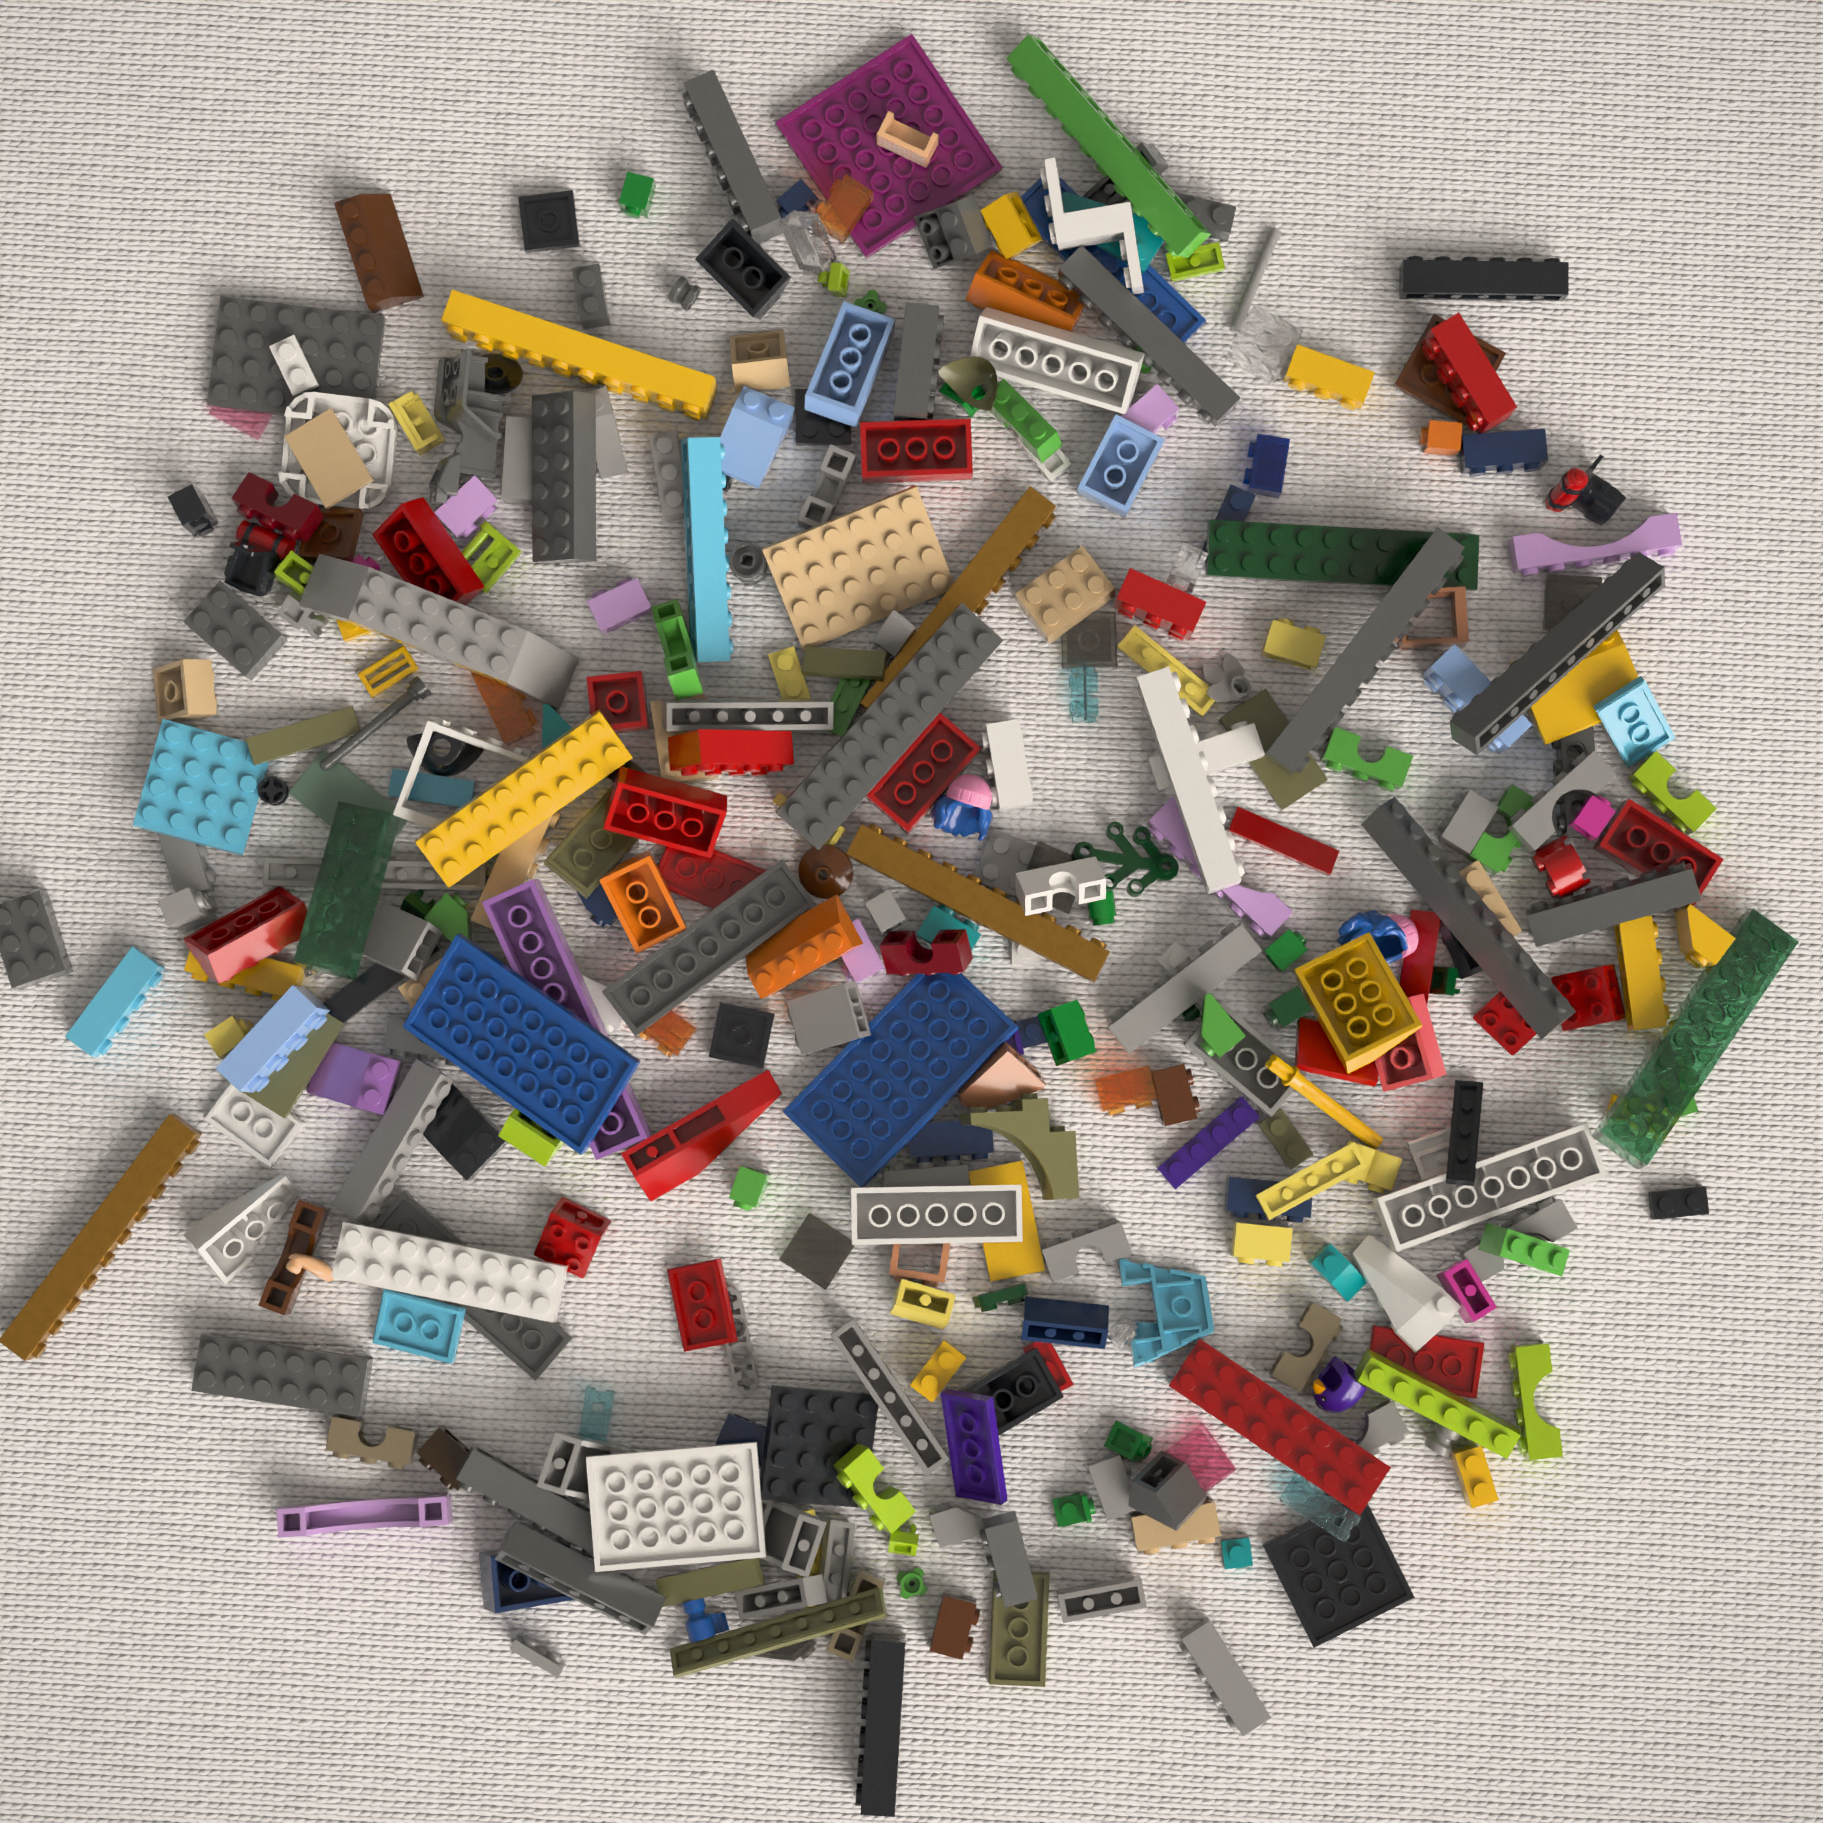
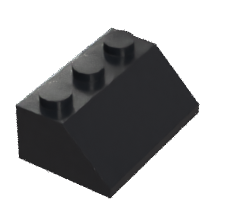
[695,219,791,319]

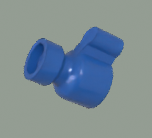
[682,1598,730,1642]

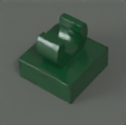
[400,890,435,921]
[1429,966,1460,996]

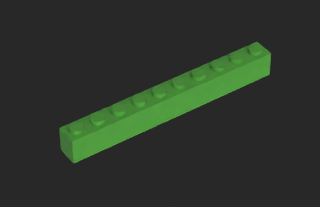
[1006,34,1211,258]

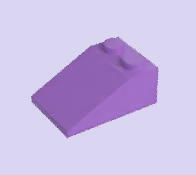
[307,1042,403,1115]

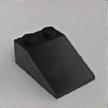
[423,1083,508,1181]
[958,1347,1064,1435]

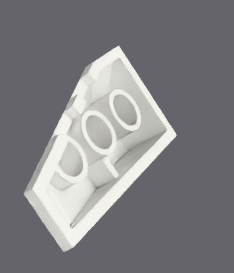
[183,1174,299,1284]
[1351,1234,1461,1352]

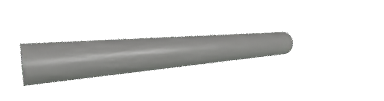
[1230,228,1281,332]

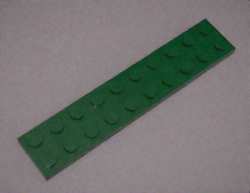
[1205,520,1480,591]

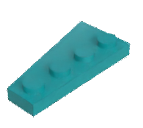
[1050,192,1165,274]

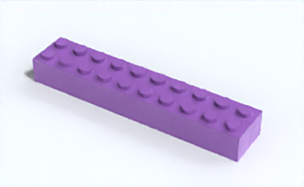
[482,879,652,1160]

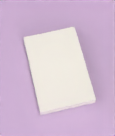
[203,1083,305,1168]

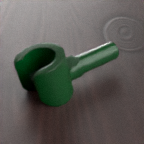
[1181,1004,1200,1022]

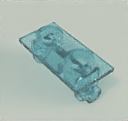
[1069,665,1099,724]

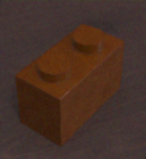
[1150,1064,1201,1127]
[929,1592,981,1660]

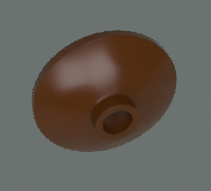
[798,844,853,899]

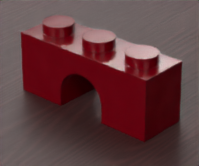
[231,472,324,544]
[879,929,973,976]

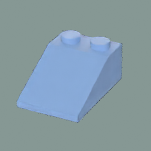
[720,386,794,489]
[1077,414,1165,518]

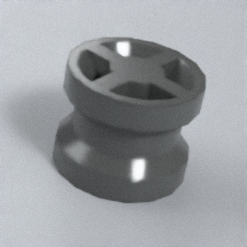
[668,276,701,311]

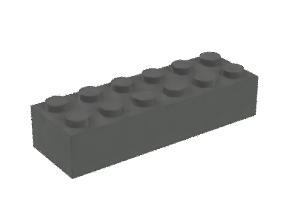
[682,69,783,244]
[532,391,596,564]
[191,1333,373,1417]

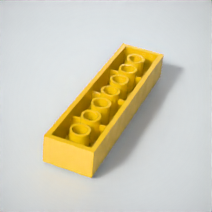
[415,709,633,888]

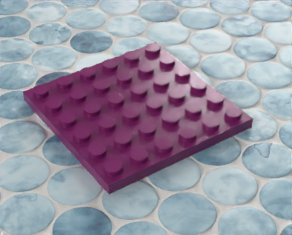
[775,34,1003,259]

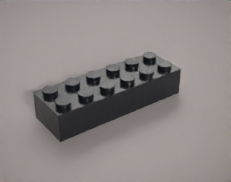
[855,1632,906,1817]

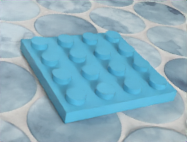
[133,719,269,856]

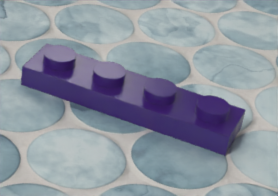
[1157,1096,1260,1190]

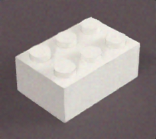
[981,719,1033,812]

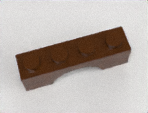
[258,1199,331,1315]

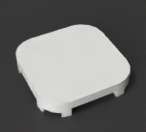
[279,392,398,509]

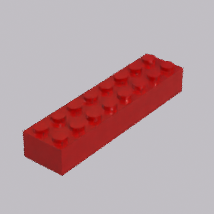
[1169,1339,1391,1515]

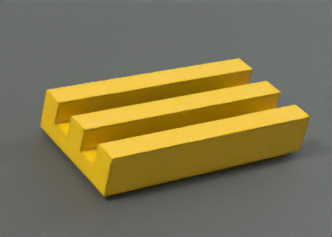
[357,645,419,698]

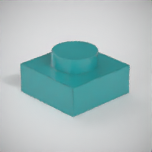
[1220,1536,1253,1569]

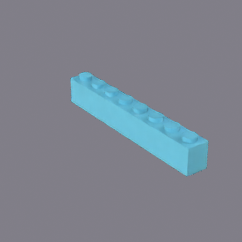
[681,437,733,662]

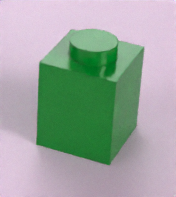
[619,172,656,218]
[1262,929,1308,973]

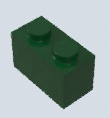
[1262,986,1312,1030]

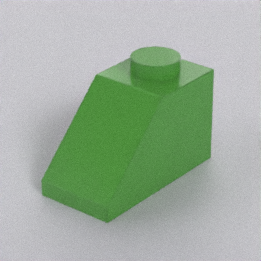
[424,893,472,942]
[1199,992,1245,1058]

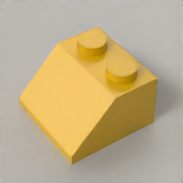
[1674,904,1736,968]

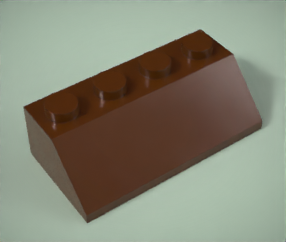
[334,194,424,314]

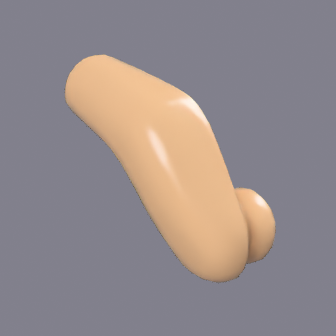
[286,1253,334,1282]

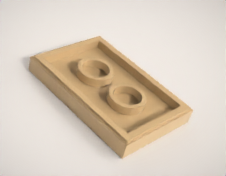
[284,408,374,509]

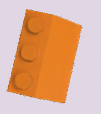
[599,850,687,954]

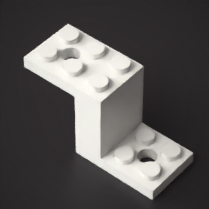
[1040,158,1144,294]

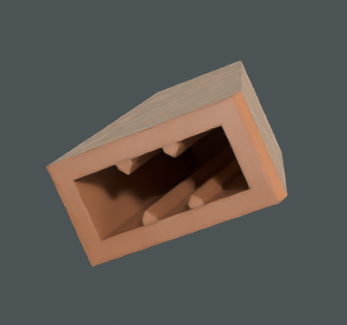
[957,1042,1046,1110]

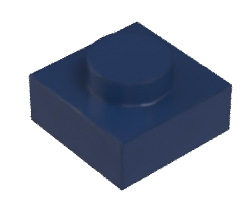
[1016,1016,1047,1049]

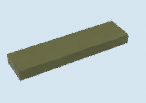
[245,706,360,766]
[655,1558,765,1607]

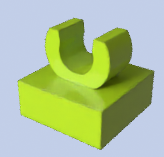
[817,262,850,298]
[888,1524,919,1557]

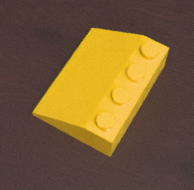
[1510,630,1638,745]
[1294,932,1422,1073]

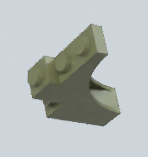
[960,1093,1079,1200]

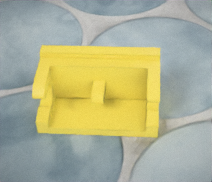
[388,391,446,456]

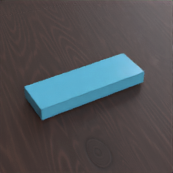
[388,768,476,808]

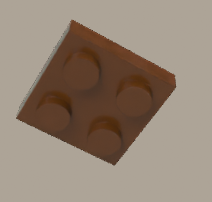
[298,508,364,563]

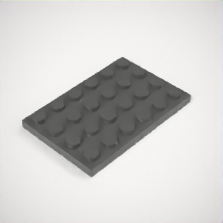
[207,296,386,416]

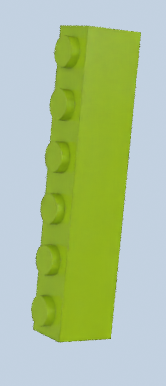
[1354,1348,1521,1459]

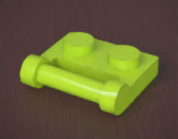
[461,521,522,594]

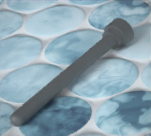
[320,676,431,771]

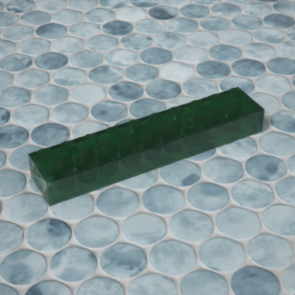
[1591,909,1799,1169]

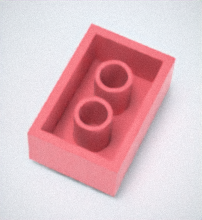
[1374,994,1447,1092]

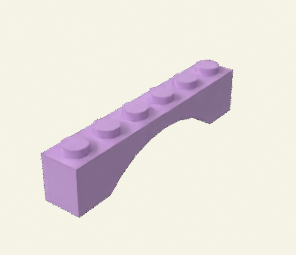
[1508,513,1682,577]
[1147,797,1293,938]
[276,1493,453,1538]

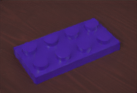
[940,1389,1008,1505]

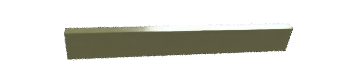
[670,1587,887,1678]

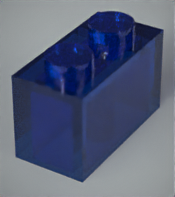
[1243,434,1290,498]

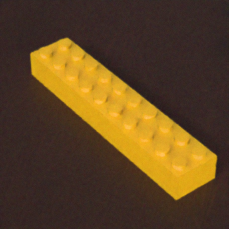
[441,289,718,421]

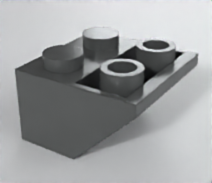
[914,194,993,269]
[1128,1450,1206,1531]

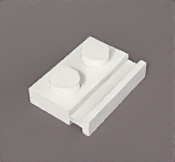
[1406,1126,1451,1180]

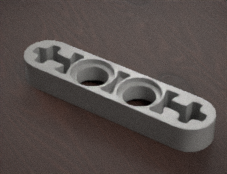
[725,1286,759,1395]

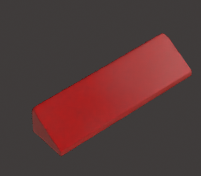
[1227,807,1339,876]
[1399,909,1440,1004]

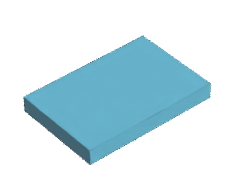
[1593,676,1675,768]
[372,1289,466,1364]

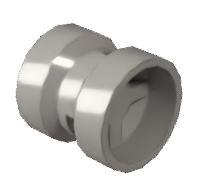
[1424,1422,1461,1458]

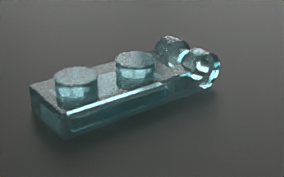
[578,1386,615,1442]
[1279,1475,1361,1542]

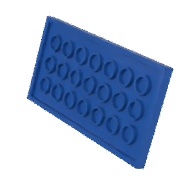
[402,933,641,1155]
[782,973,1019,1188]

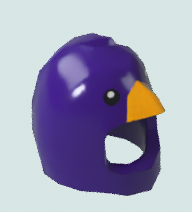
[1313,1356,1368,1413]

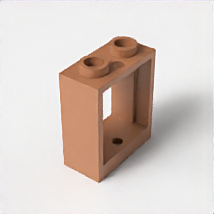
[1394,586,1469,649]
[889,1243,950,1287]

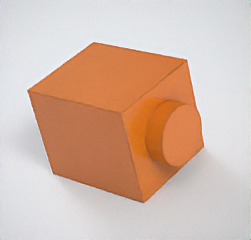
[1419,420,1462,456]

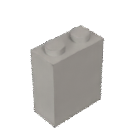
[354,901,443,981]
[787,981,871,1055]

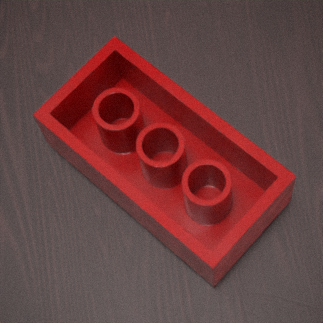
[1422,312,1517,434]
[860,419,973,484]
[372,497,485,606]
[866,713,981,835]
[668,729,794,777]
[603,766,727,858]
[1593,799,1724,906]

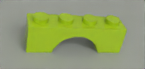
[1507,1342,1563,1460]

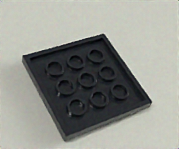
[760,1385,878,1508]
[1262,1504,1415,1648]

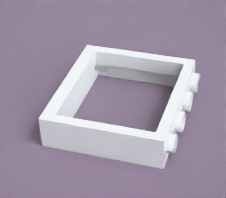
[393,716,532,854]

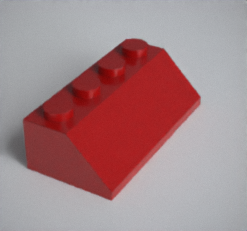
[183,887,315,983]

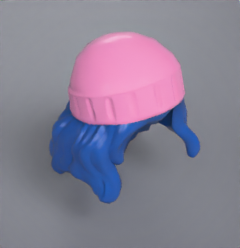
[930,774,993,841]
[1337,910,1419,964]

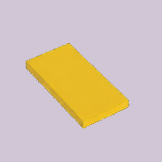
[968,1160,1045,1282]

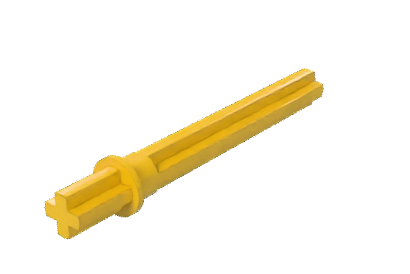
[1265,1054,1383,1149]

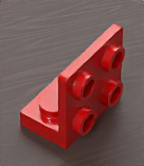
[1551,964,1626,1031]
[1473,991,1536,1055]
[534,1196,612,1278]

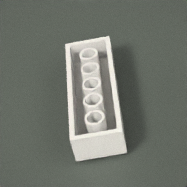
[970,307,1145,414]
[851,1185,1023,1245]

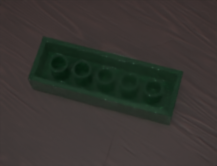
[293,801,400,980]

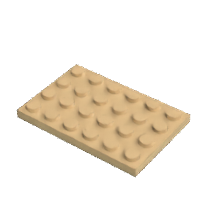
[761,485,954,651]

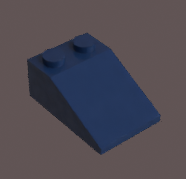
[479,1543,574,1614]

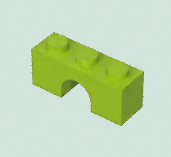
[1627,751,1717,835]
[833,1443,916,1534]

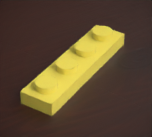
[1117,625,1215,718]
[1255,1142,1368,1220]

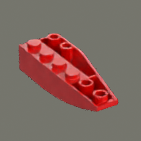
[621,1069,782,1202]

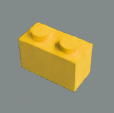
[980,191,1043,259]
[910,1339,966,1403]
[1451,1443,1499,1509]

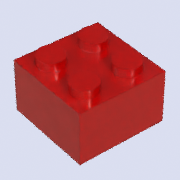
[586,671,650,734]

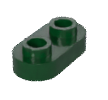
[972,1283,1029,1312]

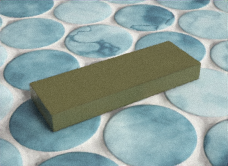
[801,647,888,681]

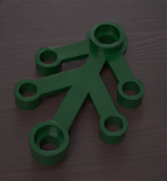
[1071,821,1179,897]

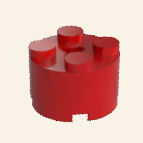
[1531,834,1591,898]

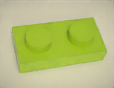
[1165,242,1225,282]

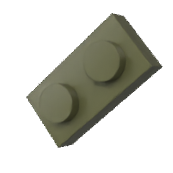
[1257,1108,1313,1170]

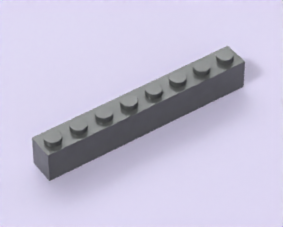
[1057,245,1241,427]

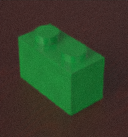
[1037,999,1097,1067]

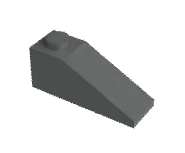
[1082,142,1170,205]

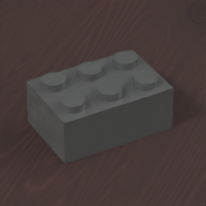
[183,581,288,681]
[0,891,73,990]

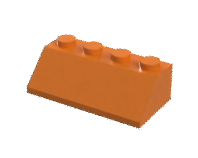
[965,249,1085,332]
[745,895,864,999]

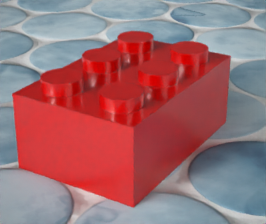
[1113,568,1206,642]

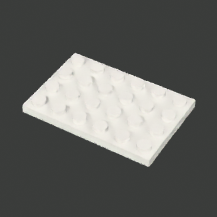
[586,1441,766,1572]

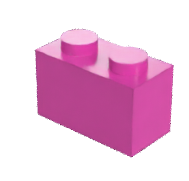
[1436,1259,1497,1323]

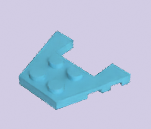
[1118,1259,1214,1367]

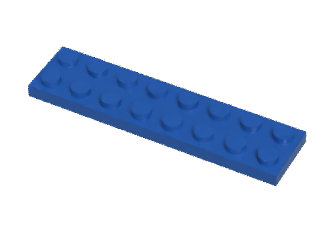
[1021,177,1206,344]

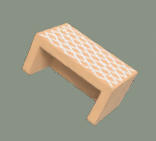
[877,111,938,168]

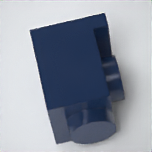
[776,179,820,224]

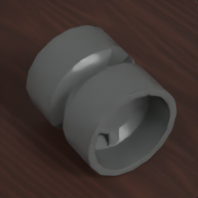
[729,543,769,585]

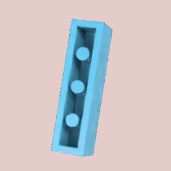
[65,947,165,1057]

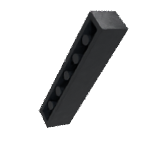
[1399,256,1569,302]

